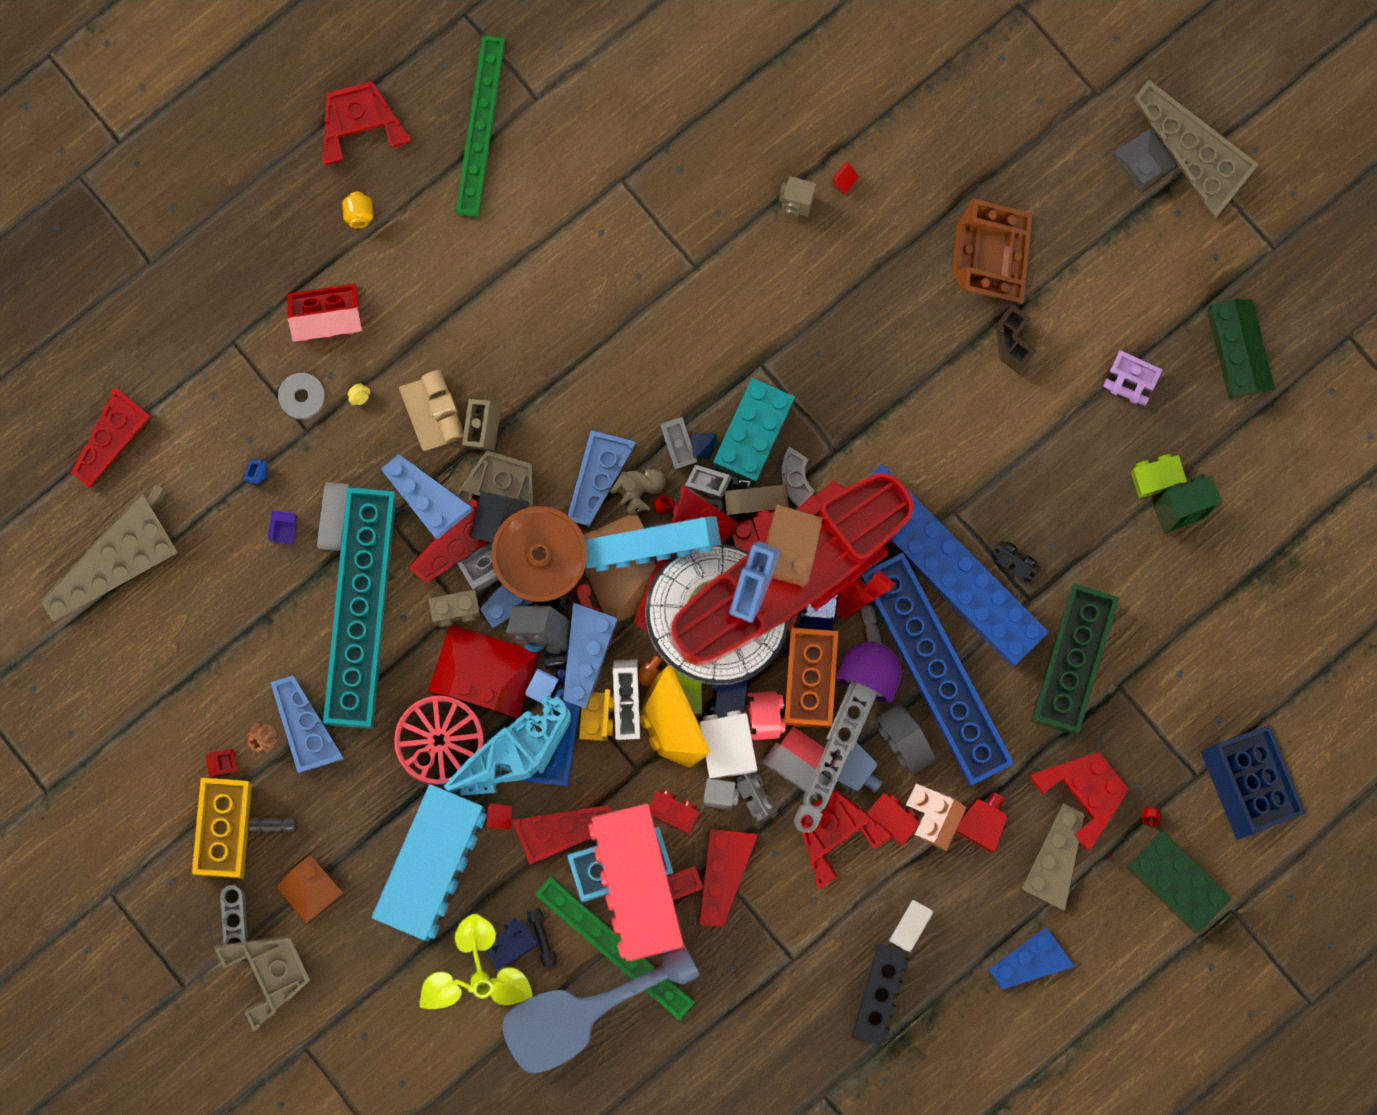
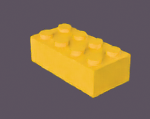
[192,778,252,879]

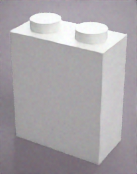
[699,710,757,779]

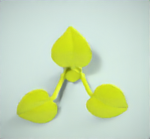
[419,914,532,1009]

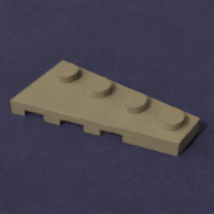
[1021,804,1085,911]

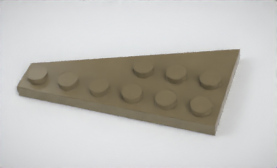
[1134,80,1259,219]
[41,492,178,622]

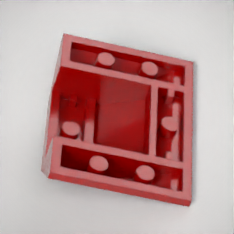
[428,625,540,719]

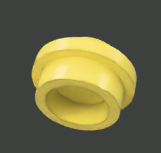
[347,383,370,405]

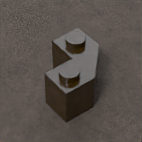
[995,304,1036,374]

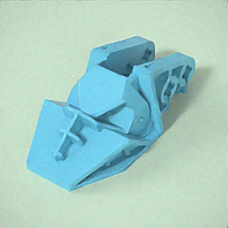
[444,695,572,796]

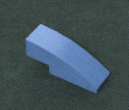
[729,541,781,622]

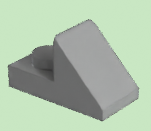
[685,465,732,500]

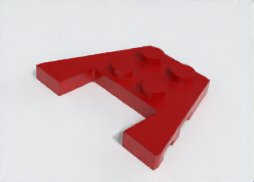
[322,81,411,166]
[826,570,895,619]
[1029,752,1129,851]
[800,789,893,889]

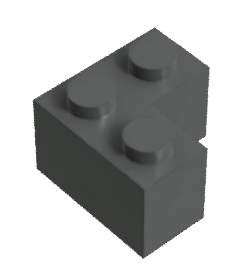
[506,606,571,654]
[876,703,937,775]

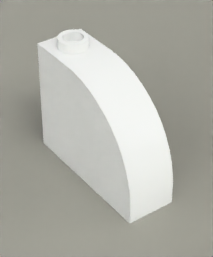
[613,659,640,740]

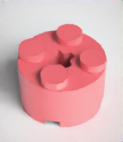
[746,691,785,740]

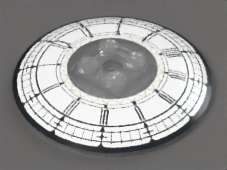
[645,544,788,685]

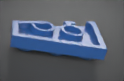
[988,927,1075,989]

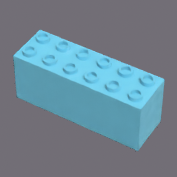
[372,784,487,942]

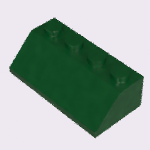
[1207,299,1275,399]

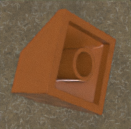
[277,855,343,924]

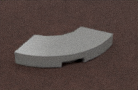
[781,447,816,508]

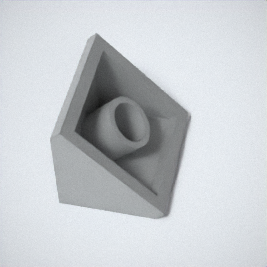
[457,542,499,593]

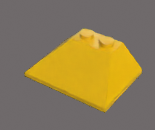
[639,665,711,768]

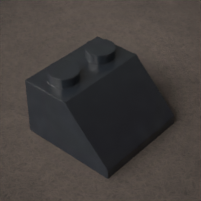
[471,491,529,543]

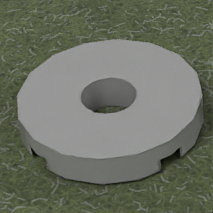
[278,373,325,420]

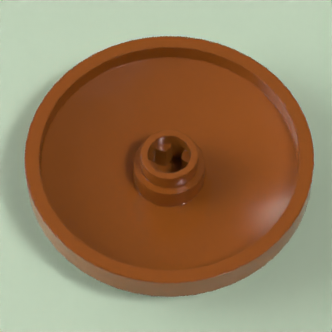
[491,506,587,602]

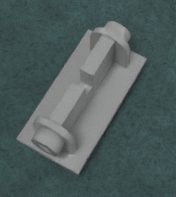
[736,772,775,821]

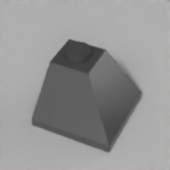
[1113,128,1178,191]

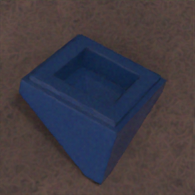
[691,433,717,459]

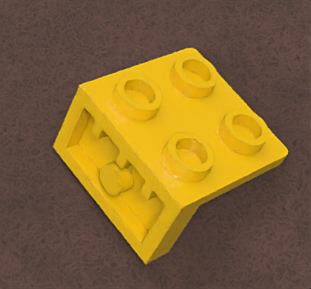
[579,689,615,742]

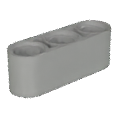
[317,482,350,551]
[762,742,830,801]
[221,885,248,944]

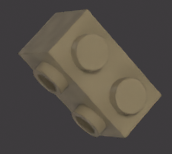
[779,176,816,217]
[462,399,501,451]
[428,590,481,627]

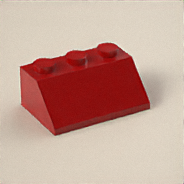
[287,283,362,342]

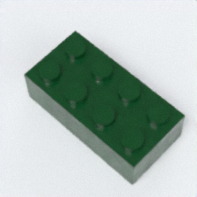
[1154,474,1222,534]
[1126,831,1232,934]

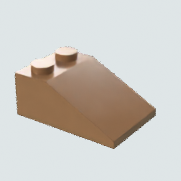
[766,505,822,587]

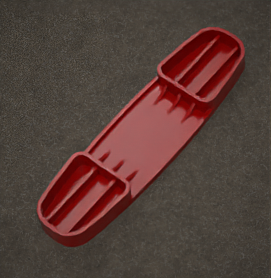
[669,473,913,666]

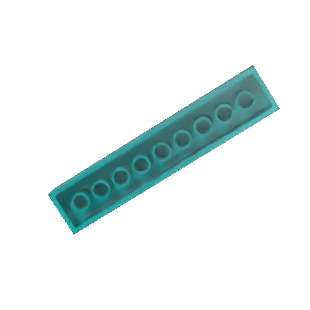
[323,487,397,729]

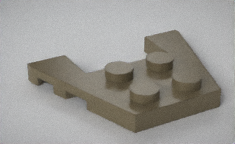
[455,450,534,508]
[214,936,310,1032]

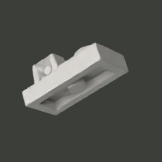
[660,417,697,469]

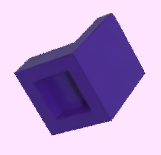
[268,510,298,545]

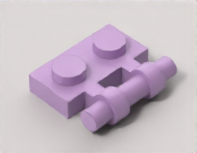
[1103,350,1162,406]

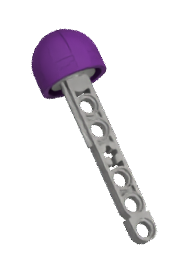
[794,642,902,833]

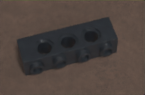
[852,944,909,1045]

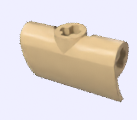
[399,370,464,451]

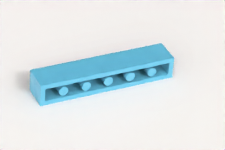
[585,516,721,572]

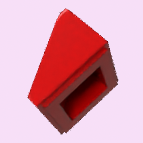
[832,161,858,194]
[205,749,238,778]
[486,803,513,830]

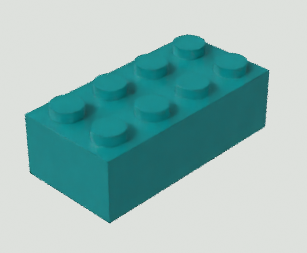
[713,378,795,486]

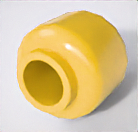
[342,192,373,228]

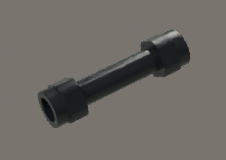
[527,908,557,967]

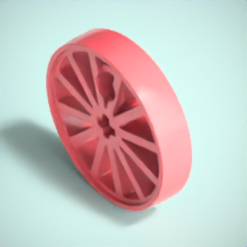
[394,696,485,787]

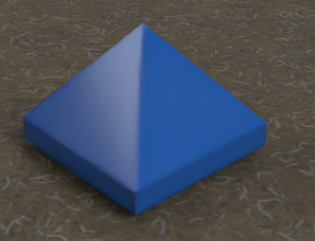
[243,459,267,484]

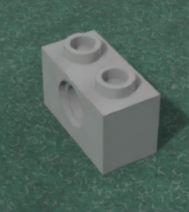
[703,779,739,810]

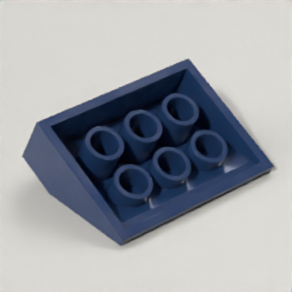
[1200,725,1306,840]

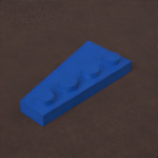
[522,689,581,787]

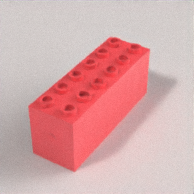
[588,804,684,962]

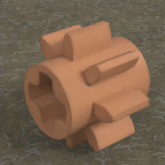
[247,723,277,753]

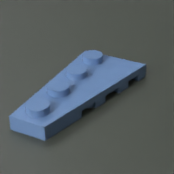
[270,675,344,773]

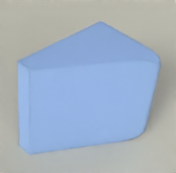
[525,669,559,703]

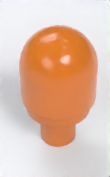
[638,655,663,687]

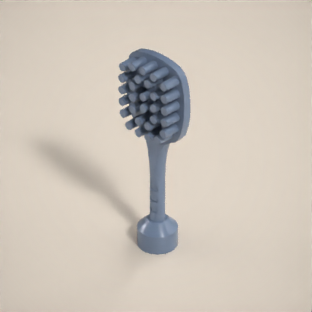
[502,942,700,1073]

